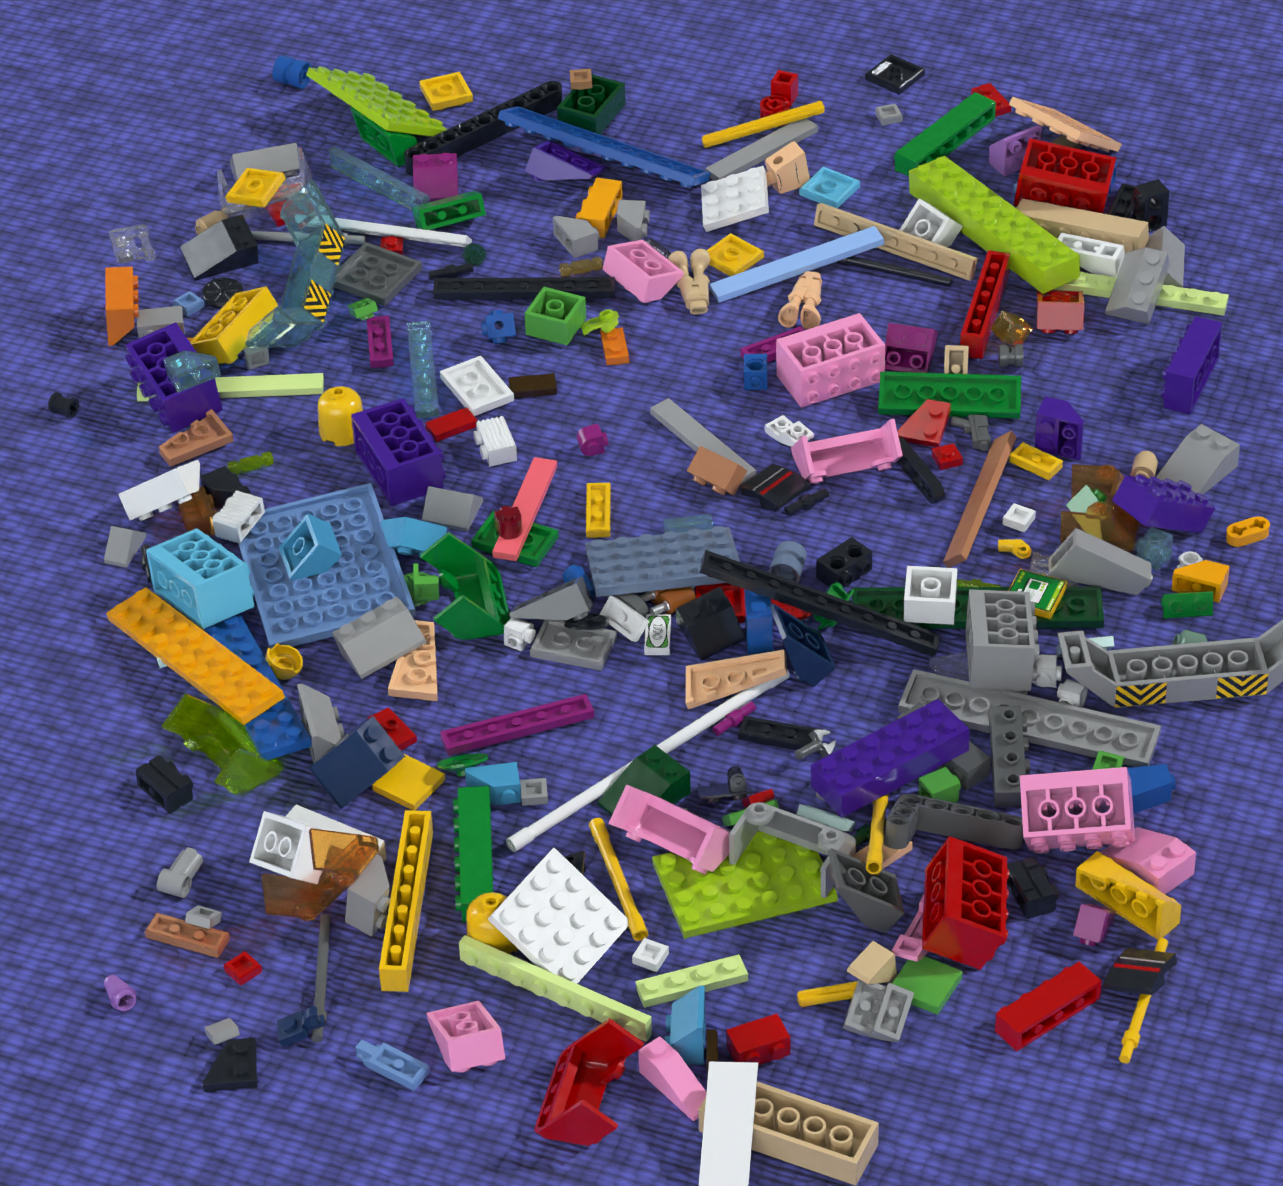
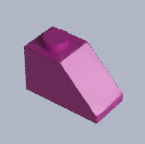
[1073,903,1117,946]

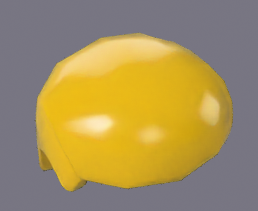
[265,643,303,680]

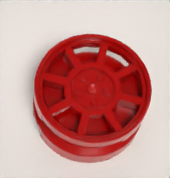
[760,95,790,127]

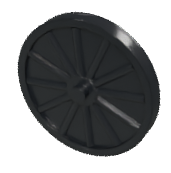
[202,278,243,307]
[564,614,609,630]

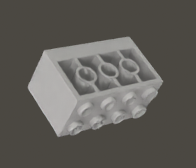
[965,590,1039,691]

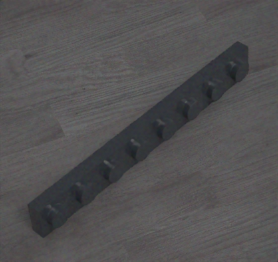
[433,277,615,300]

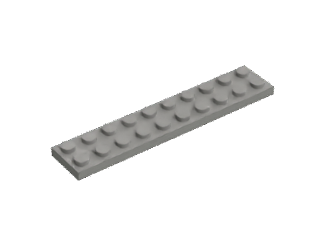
[898,669,1161,767]

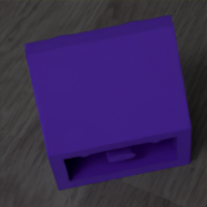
[1035,396,1084,461]

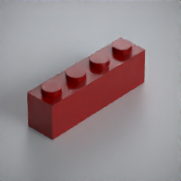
[995,961,1101,1051]

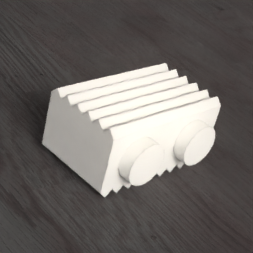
[473,416,517,467]
[212,490,265,544]

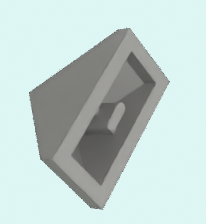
[104,526,147,568]

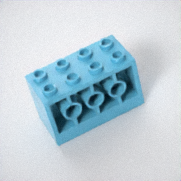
[146,528,254,629]

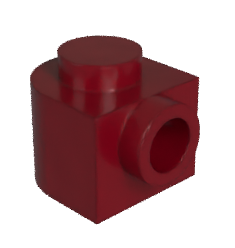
[494,506,522,539]

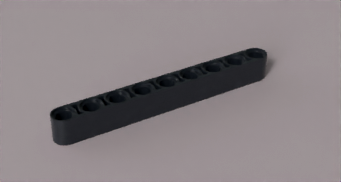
[404,81,563,176]

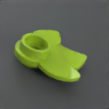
[580,309,619,336]

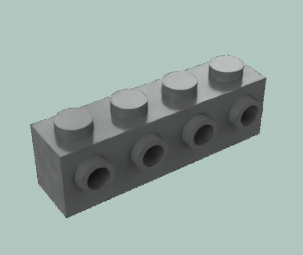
[989,706,1030,807]

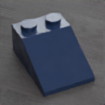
[769,603,836,687]
[309,716,405,809]

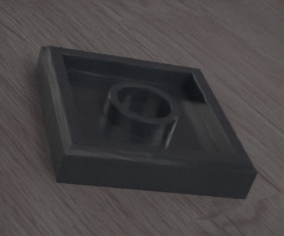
[865,54,925,95]

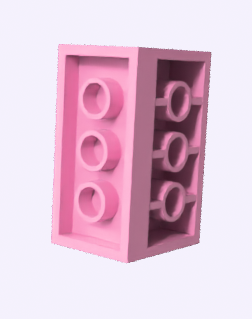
[776,313,885,408]
[1020,767,1135,854]

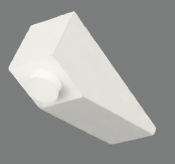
[1058,233,1125,278]

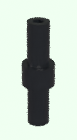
[428,263,474,280]
[784,488,829,516]
[140,544,152,583]

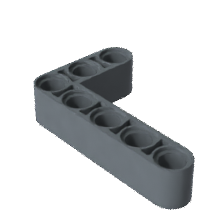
[884,794,1023,849]

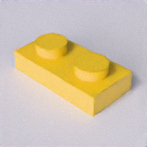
[1009,442,1063,480]

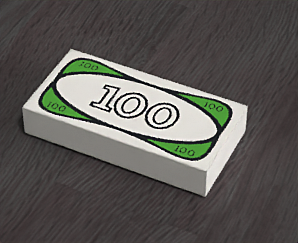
[644,614,671,655]

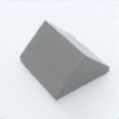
[422,486,483,532]

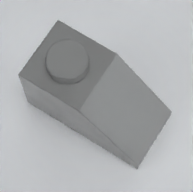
[553,216,600,258]

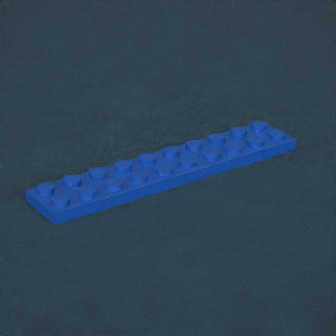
[498,106,711,188]
[186,613,312,762]

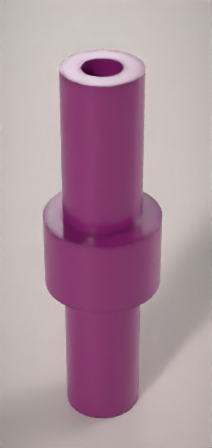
[713,701,756,736]

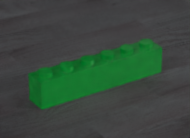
[894,92,996,177]
[453,786,494,922]

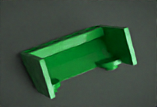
[420,532,511,640]

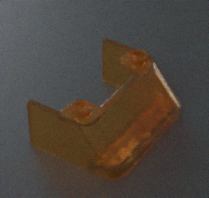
[1060,464,1140,551]
[261,828,379,921]

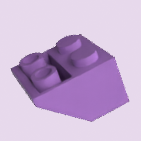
[989,125,1042,176]

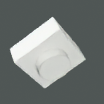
[1003,503,1036,532]
[632,938,669,972]

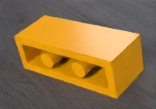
[576,177,622,238]

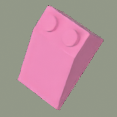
[1100,827,1196,894]
[426,1001,505,1073]

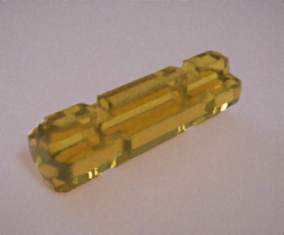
[559,257,603,277]

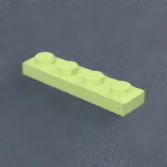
[636,955,748,1008]

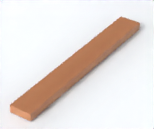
[943,431,1017,568]

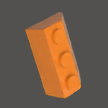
[105,267,139,346]

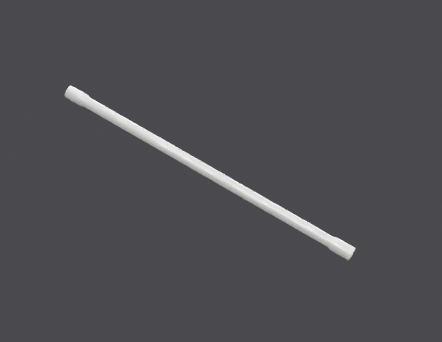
[506,670,790,852]

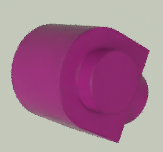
[576,424,609,456]

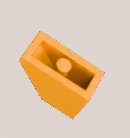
[1171,560,1230,603]

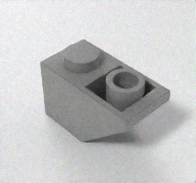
[617,200,650,241]

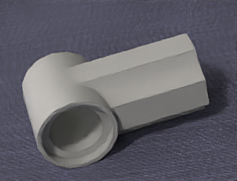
[157,847,203,898]

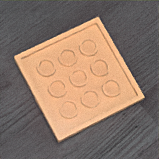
[1009,97,1122,153]

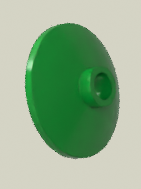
[437,753,488,776]

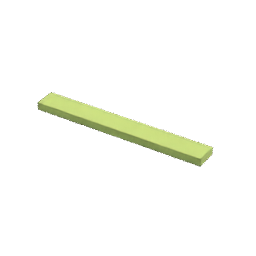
[137,373,324,402]

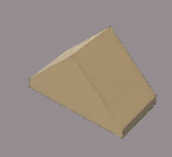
[847,941,897,985]

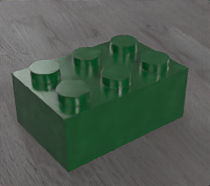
[557,74,626,134]

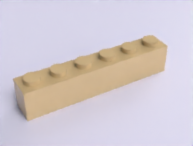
[1016,199,1149,253]

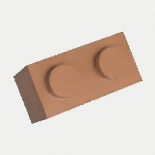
[687,446,747,496]

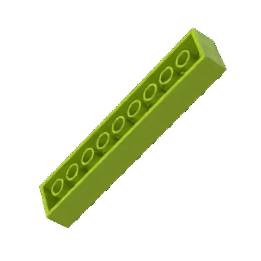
[909,156,1080,294]

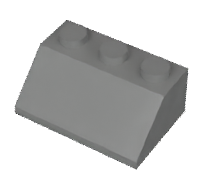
[229,143,302,182]
[1105,247,1170,324]
[332,597,427,679]
[297,684,344,763]

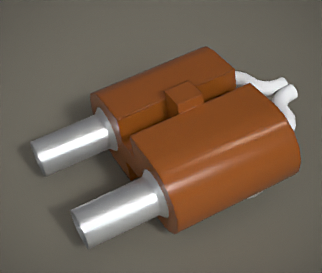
[638,586,696,616]

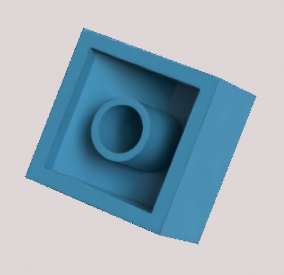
[279,513,342,581]
[380,517,447,559]
[665,986,706,1065]

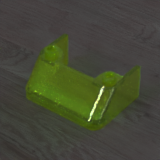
[162,693,284,795]

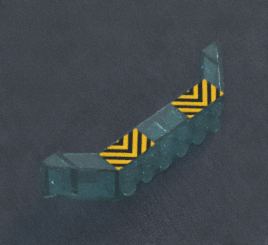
[245,179,345,348]

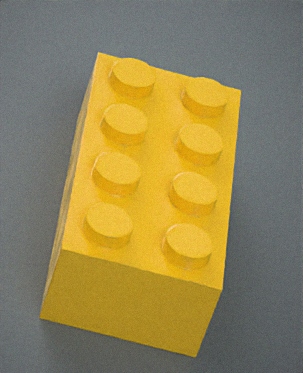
[190,286,280,368]

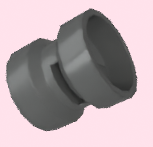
[999,344,1023,368]

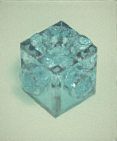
[1135,527,1173,570]

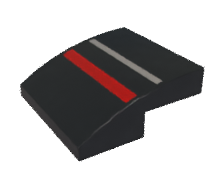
[740,464,810,510]
[1103,948,1177,995]

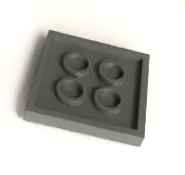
[328,242,422,306]

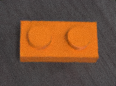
[600,327,629,366]

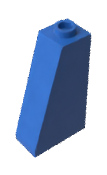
[1079,764,1176,814]

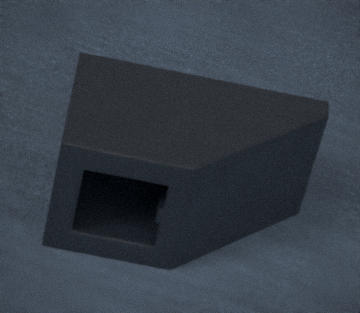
[200,466,251,508]

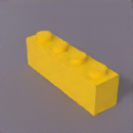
[1075,851,1181,940]

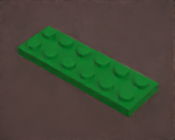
[878,372,1021,419]

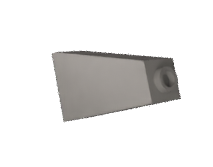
[1049,528,1153,595]

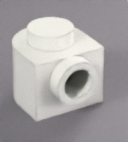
[504,618,536,651]
[1032,655,1062,687]
[1057,679,1088,708]

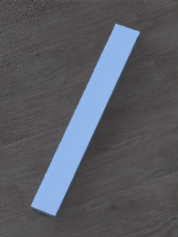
[709,226,884,303]

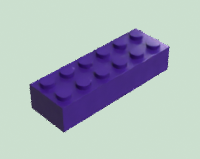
[811,699,969,818]

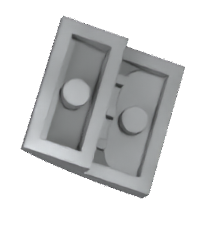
[842,979,914,1042]

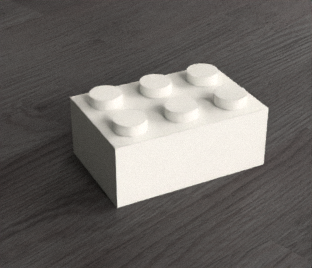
[249,811,332,884]

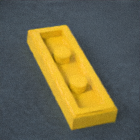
[586,483,611,538]

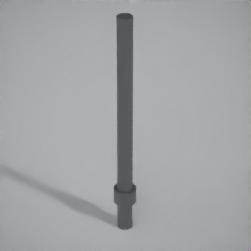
[312,914,331,1043]

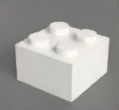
[904,566,957,625]

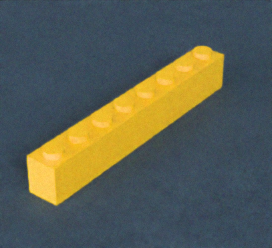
[379,810,433,992]

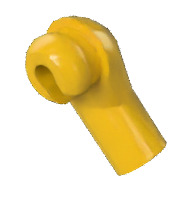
[998,539,1031,559]

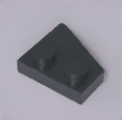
[203,1037,258,1092]

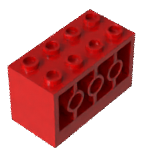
[1013,138,1116,214]
[922,836,1009,970]

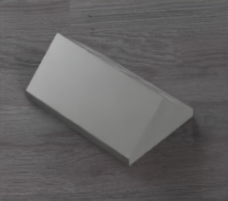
[1144,226,1185,288]

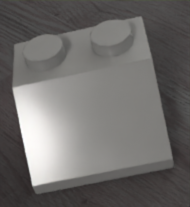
[345,854,391,937]

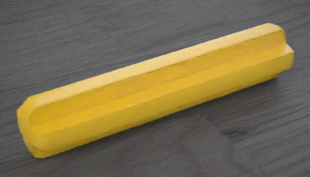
[797,981,857,1007]

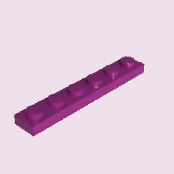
[440,694,594,756]

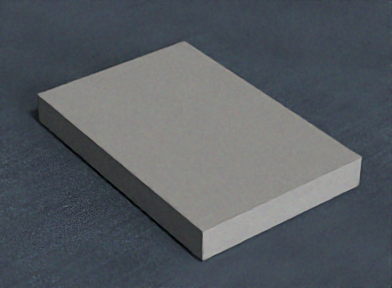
[530,619,617,671]

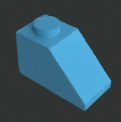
[465,762,521,805]

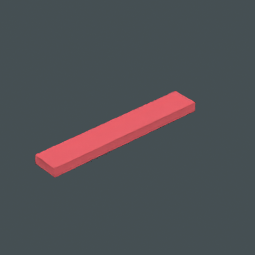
[493,457,557,561]

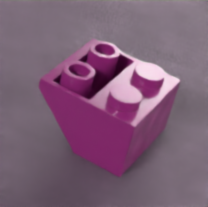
[885,323,938,373]

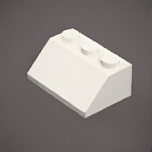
[118,460,200,521]

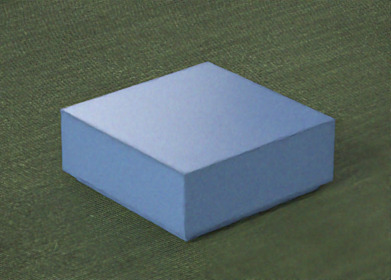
[172,291,205,317]

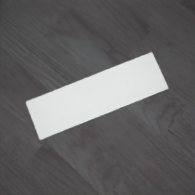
[699,1062,758,1186]

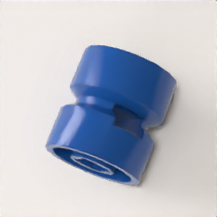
[272,55,312,89]

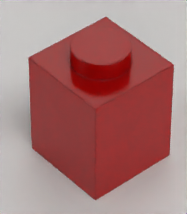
[771,70,798,107]

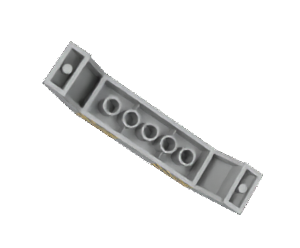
[1058,620,1283,708]

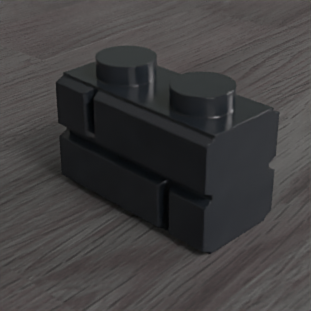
[135,755,193,814]
[1007,857,1059,919]

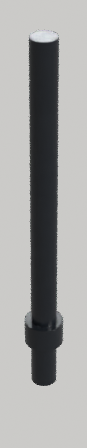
[837,256,952,287]

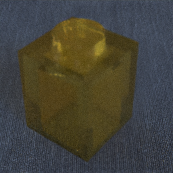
[990,310,1033,345]

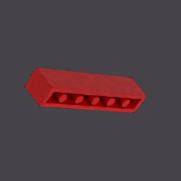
[960,250,1010,359]

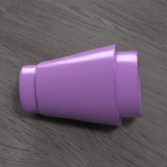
[104,975,136,1011]

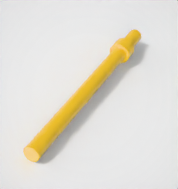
[1119,938,1168,1064]

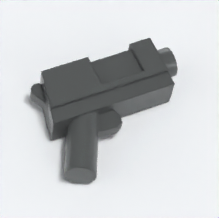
[951,415,991,451]

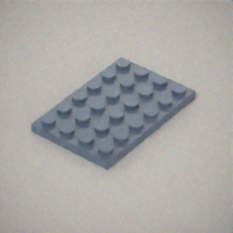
[585,526,740,597]

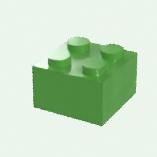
[524,287,586,345]

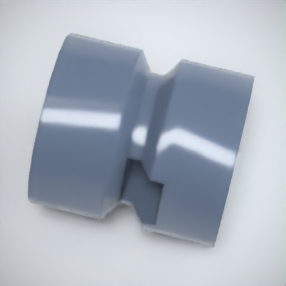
[768,541,807,583]

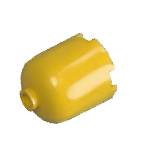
[318,386,363,446]
[466,892,518,954]

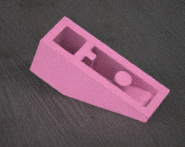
[638,1036,707,1121]

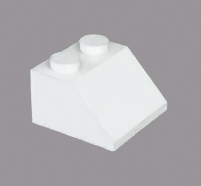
[899,198,963,247]

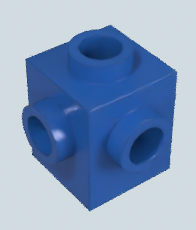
[481,310,516,344]

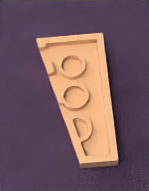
[388,620,438,701]
[686,650,787,710]

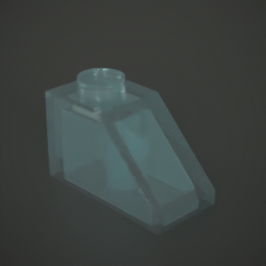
[163,350,221,393]

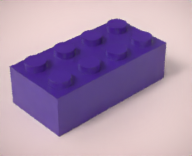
[1161,316,1222,414]
[1112,474,1215,533]

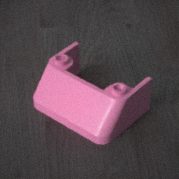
[791,419,903,485]
[609,785,730,874]

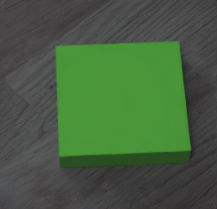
[892,956,963,1015]

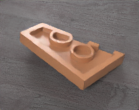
[159,409,234,467]

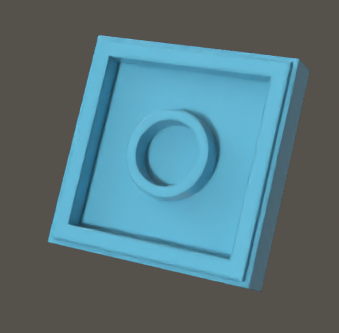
[799,167,860,208]

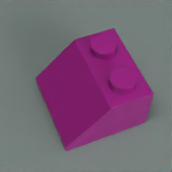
[413,153,458,203]

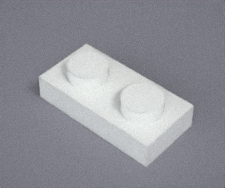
[600,595,649,642]

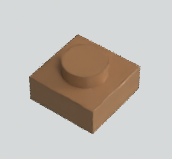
[570,69,592,90]

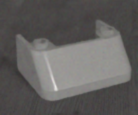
[729,803,856,899]

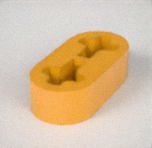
[1226,516,1270,547]

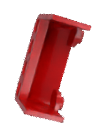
[534,1018,644,1146]

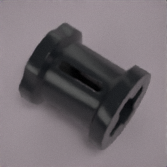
[48,392,79,419]

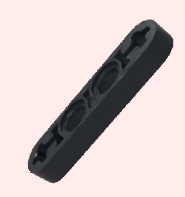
[896,438,945,504]

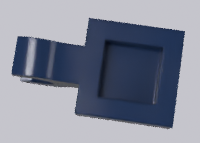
[277,1006,325,1047]

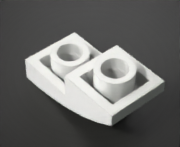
[765,415,814,447]

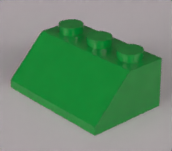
[350,107,418,168]

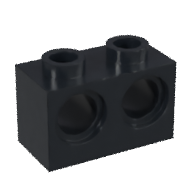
[1131,179,1170,232]
[816,537,872,588]

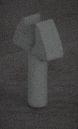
[795,729,836,760]

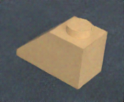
[944,345,969,374]

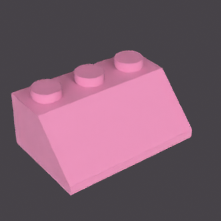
[602,240,684,303]

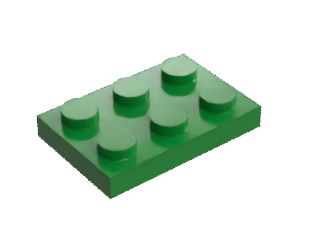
[471,511,559,567]

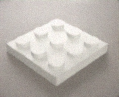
[701,166,769,232]

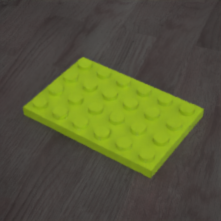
[306,66,447,137]
[652,831,838,939]

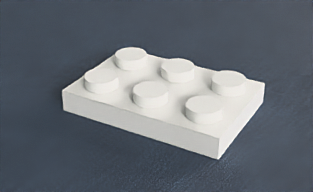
[440,356,514,416]

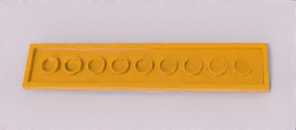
[106,587,285,725]

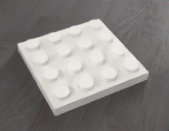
[488,848,629,984]

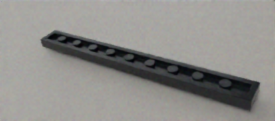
[699,550,940,657]

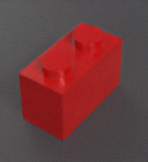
[726,1013,790,1065]

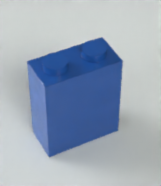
[744,589,773,656]

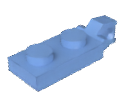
[355,1040,430,1091]

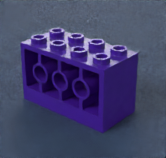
[125,322,223,433]
[351,398,445,506]

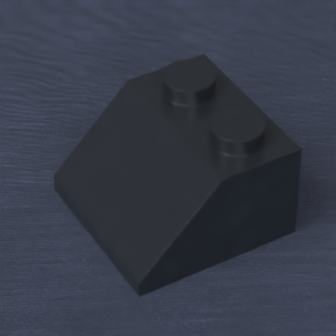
[676,587,744,661]

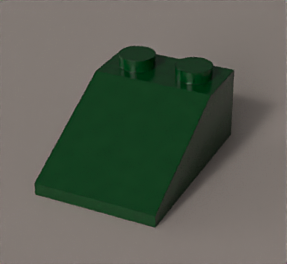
[598,745,691,816]

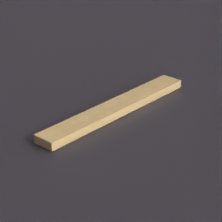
[814,203,978,281]

